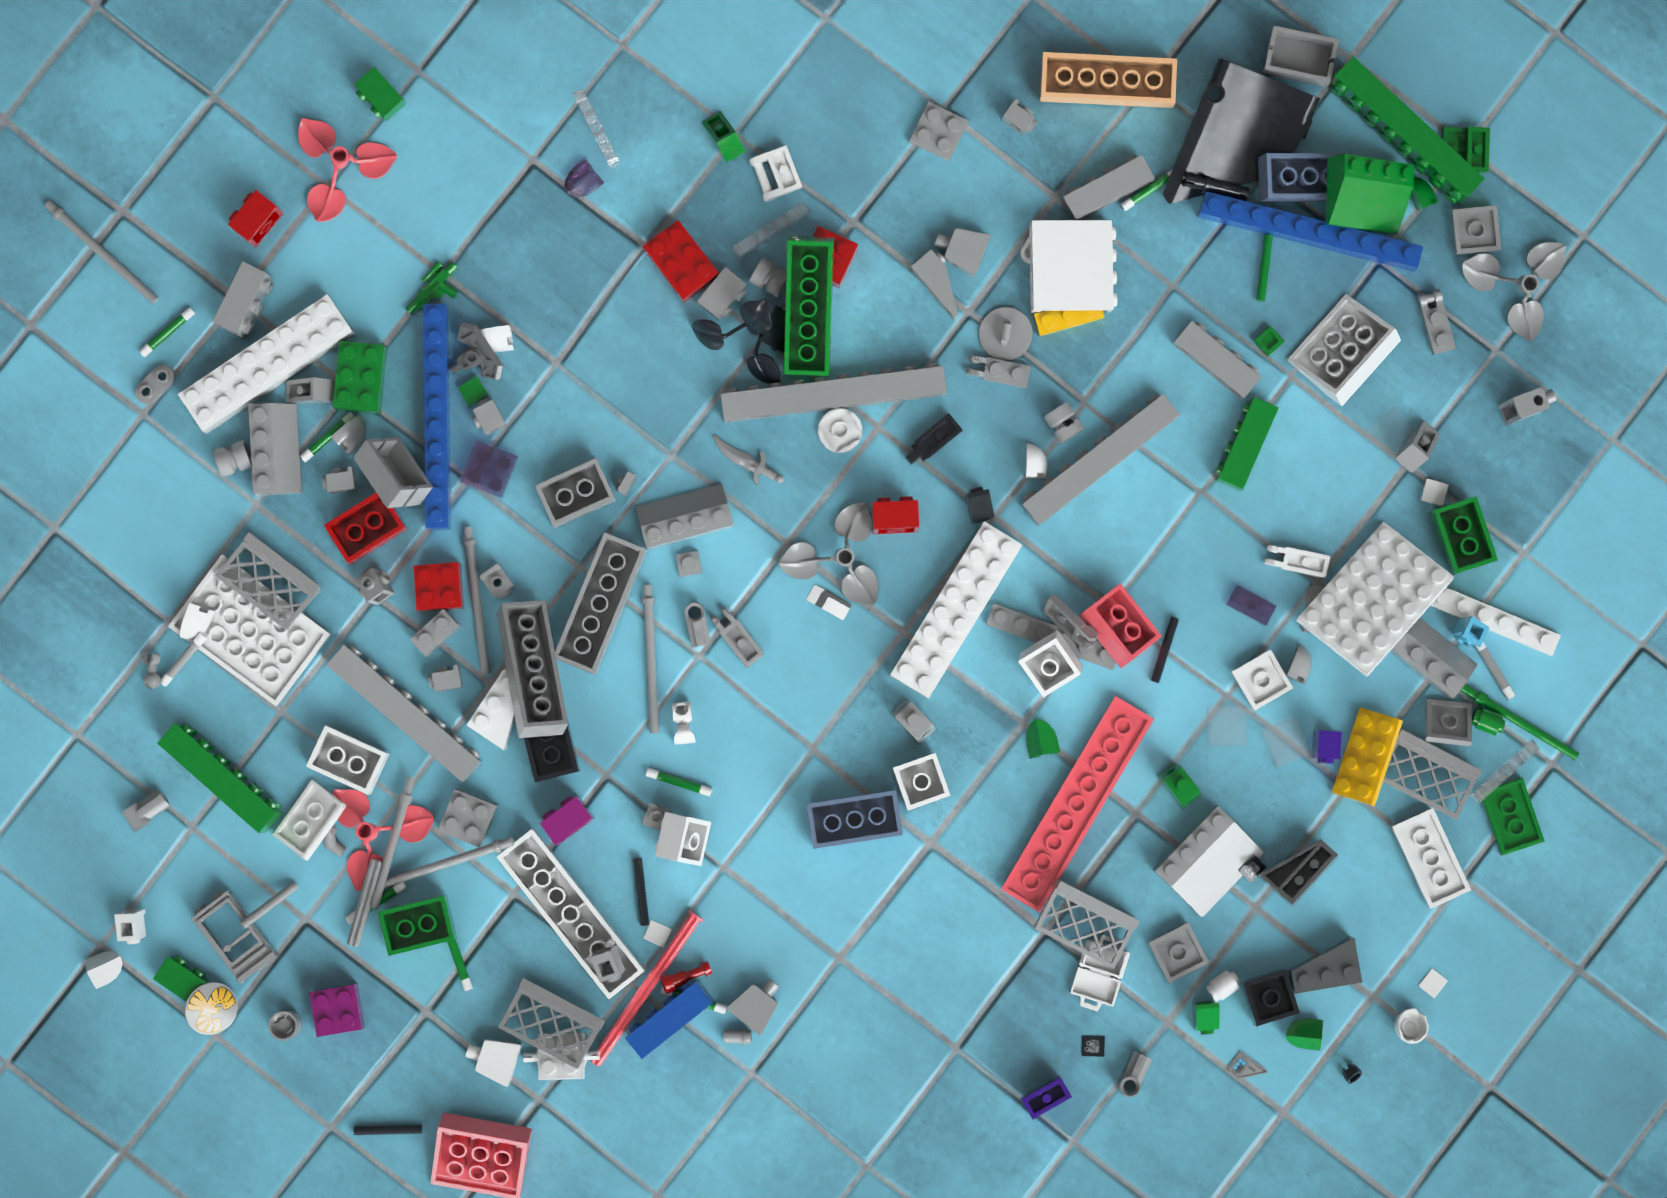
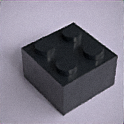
[1240,968,1300,1027]

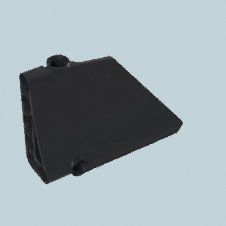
[1163,58,1321,204]

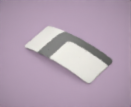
[807,585,851,620]

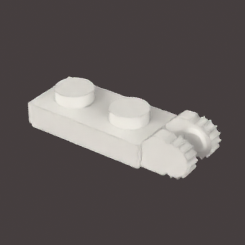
[1264,545,1330,578]

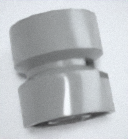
[750,257,787,297]
[1044,402,1085,444]
[213,440,252,477]
[268,1010,302,1041]

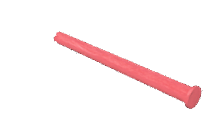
[590,910,704,1066]

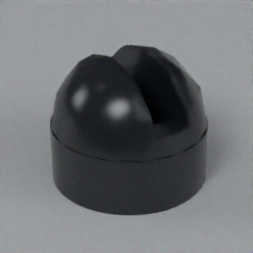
[1342,1064,1362,1084]

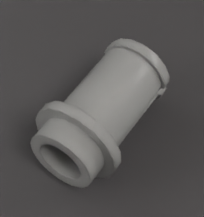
[724,1028,752,1046]

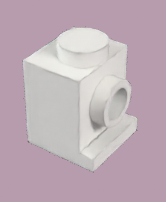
[114,909,146,944]

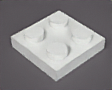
[1231,649,1293,711]

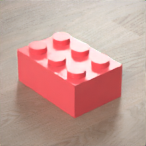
[1079,583,1162,668]

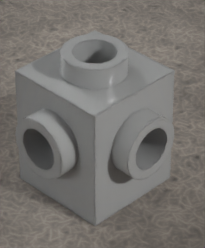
[355,568,395,605]

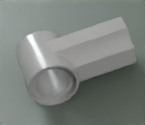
[685,603,711,648]
[122,790,170,832]
[1118,1051,1152,1097]

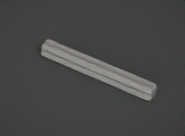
[347,859,382,947]

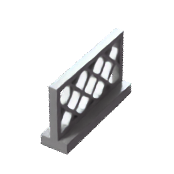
[215,533,321,631]
[1383,729,1482,820]
[1034,879,1140,969]
[498,978,605,1069]

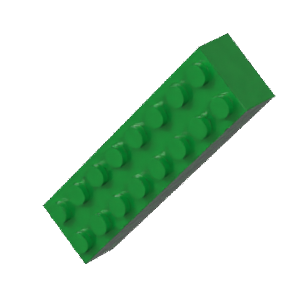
[1329,56,1485,205]

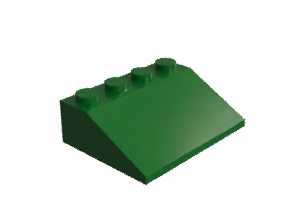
[1326,154,1414,235]

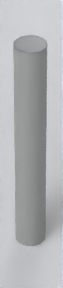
[240,881,299,929]

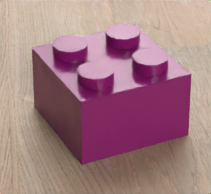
[540,795,595,845]
[309,983,365,1037]

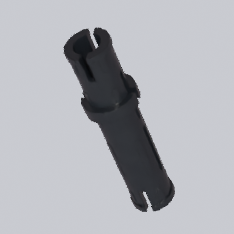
[1182,172,1250,201]

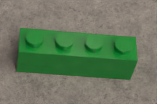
[1215,397,1279,491]

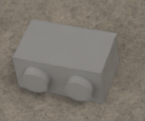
[697,267,747,321]
[410,609,461,657]

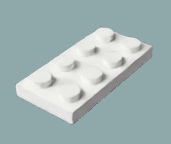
[1391,808,1471,909]

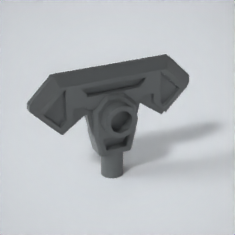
[449,322,503,380]

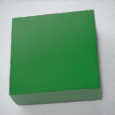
[1253,325,1285,357]
[458,376,489,407]

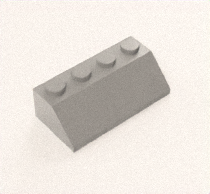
[248,403,302,496]
[636,484,734,550]
[1390,618,1478,699]

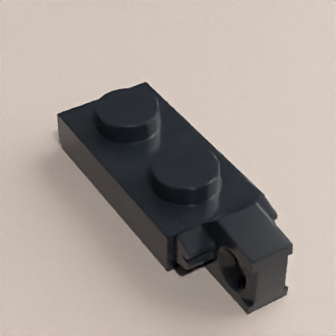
[905,413,963,465]

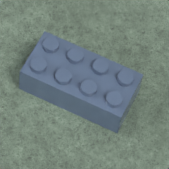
[1258,153,1352,202]
[807,790,903,849]

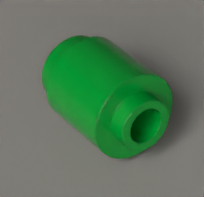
[1472,707,1506,736]

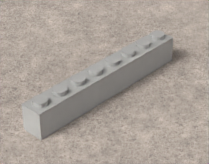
[1021,394,1180,526]
[326,645,482,783]

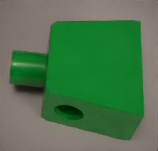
[1157,762,1201,810]

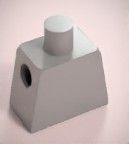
[934,228,991,278]
[1498,387,1556,426]
[890,698,936,745]
[726,978,780,1035]

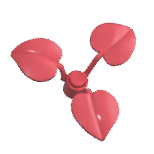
[298,118,397,222]
[333,789,435,891]

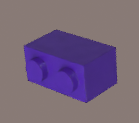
[1311,730,1342,764]
[1020,1076,1072,1119]

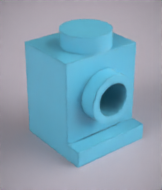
[1451,616,1490,647]

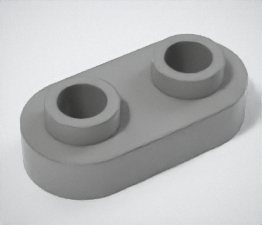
[135,365,175,404]

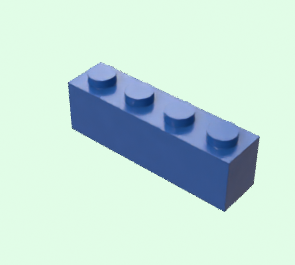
[625,980,715,1059]

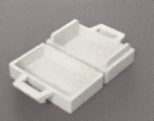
[1070,935,1130,1011]

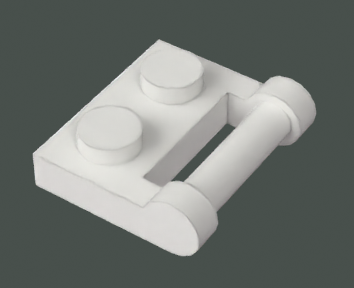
[749,145,802,202]

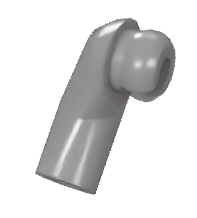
[323,825,347,857]

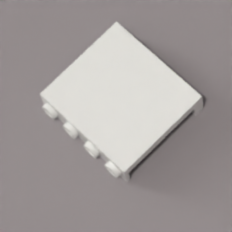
[1029,220,1117,313]

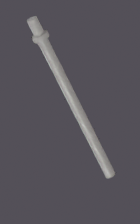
[44,200,159,304]
[463,527,490,675]
[641,585,659,733]
[385,837,514,888]

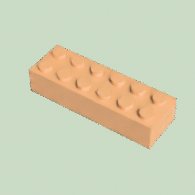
[1040,52,1177,108]

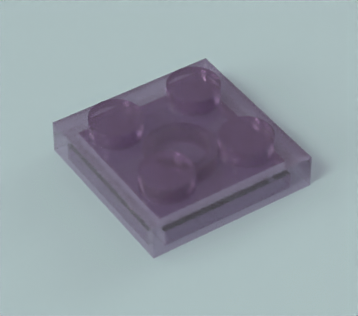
[460,440,518,498]

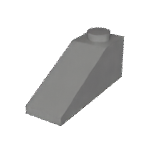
[910,249,958,320]

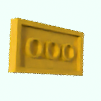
[1331,708,1403,806]

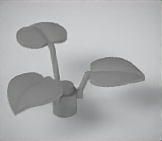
[1462,242,1566,341]
[778,502,878,605]

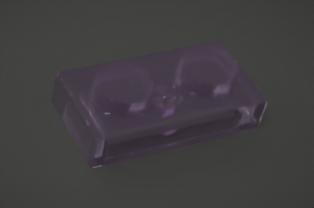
[1226,585,1277,626]

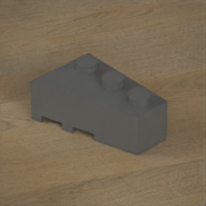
[1258,840,1338,907]
[1288,937,1362,994]

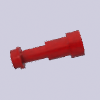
[660,961,712,994]

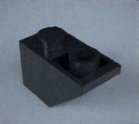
[965,487,995,524]

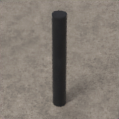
[1151,617,1179,683]
[633,858,650,926]
[354,1125,423,1135]

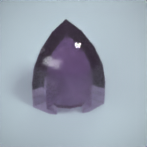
[564,158,604,197]

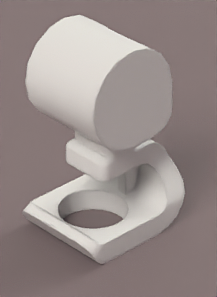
[672,701,696,745]

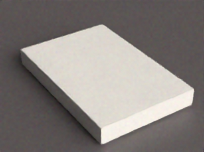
[272,780,347,861]

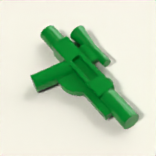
[405,261,459,314]

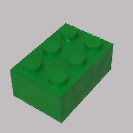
[333,341,387,415]
[1429,496,1498,575]
[378,895,457,956]

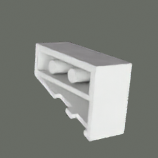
[467,669,515,750]

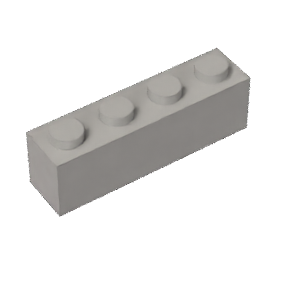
[1062,155,1155,220]
[1173,321,1261,400]

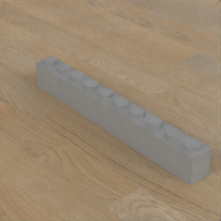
[721,363,947,423]

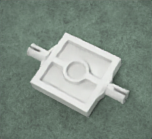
[523,1032,600,1080]

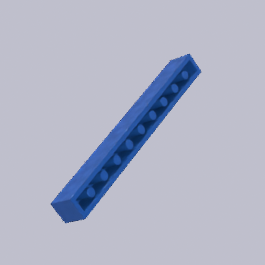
[1198,192,1423,272]
[423,304,451,530]

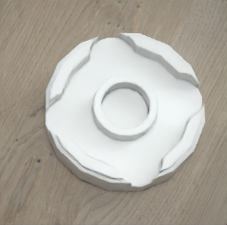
[818,408,862,453]

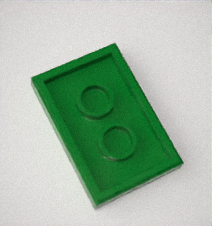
[1479,777,1545,856]

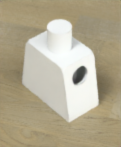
[465,1039,522,1087]

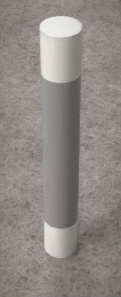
[160,632,207,686]
[1475,642,1515,700]

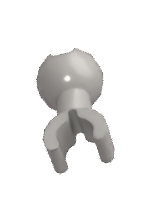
[143,654,161,689]

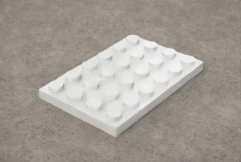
[1297,522,1454,677]
[168,554,331,706]

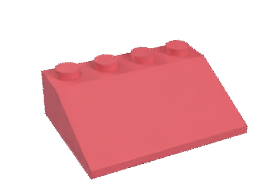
[431,1112,532,1198]

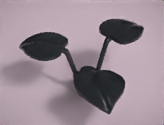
[691,299,781,384]

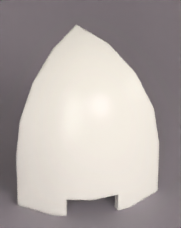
[480,325,514,352]
[1025,443,1048,479]
[180,603,214,639]
[84,951,122,989]

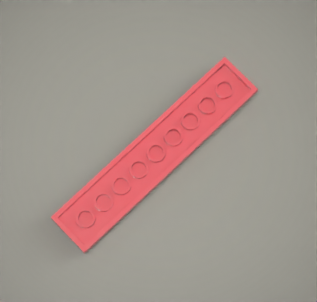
[1000,696,1154,913]

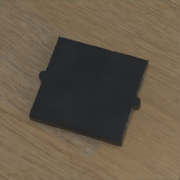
[759,305,786,354]

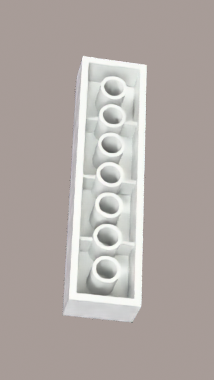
[178,294,356,434]
[890,521,1022,699]
[497,829,645,999]

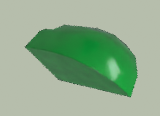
[1411,177,1438,211]
[1026,719,1060,759]
[1285,1018,1323,1051]

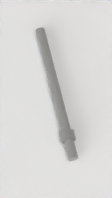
[370,776,416,909]

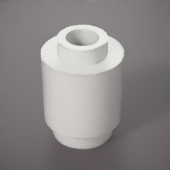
[1206,970,1241,1002]

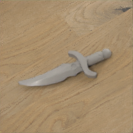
[713,435,784,485]

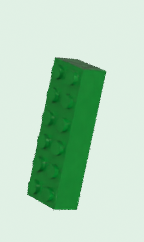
[784,236,834,376]
[157,723,283,833]

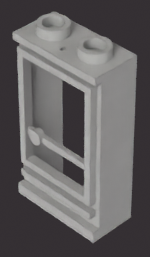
[191,890,279,983]

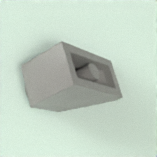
[286,377,335,404]
[1395,420,1440,473]

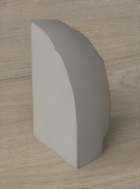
[331,415,366,455]
[1285,644,1312,685]

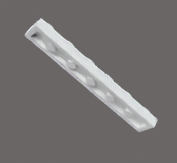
[1430,588,1561,656]

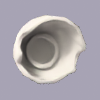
[1394,1008,1429,1044]

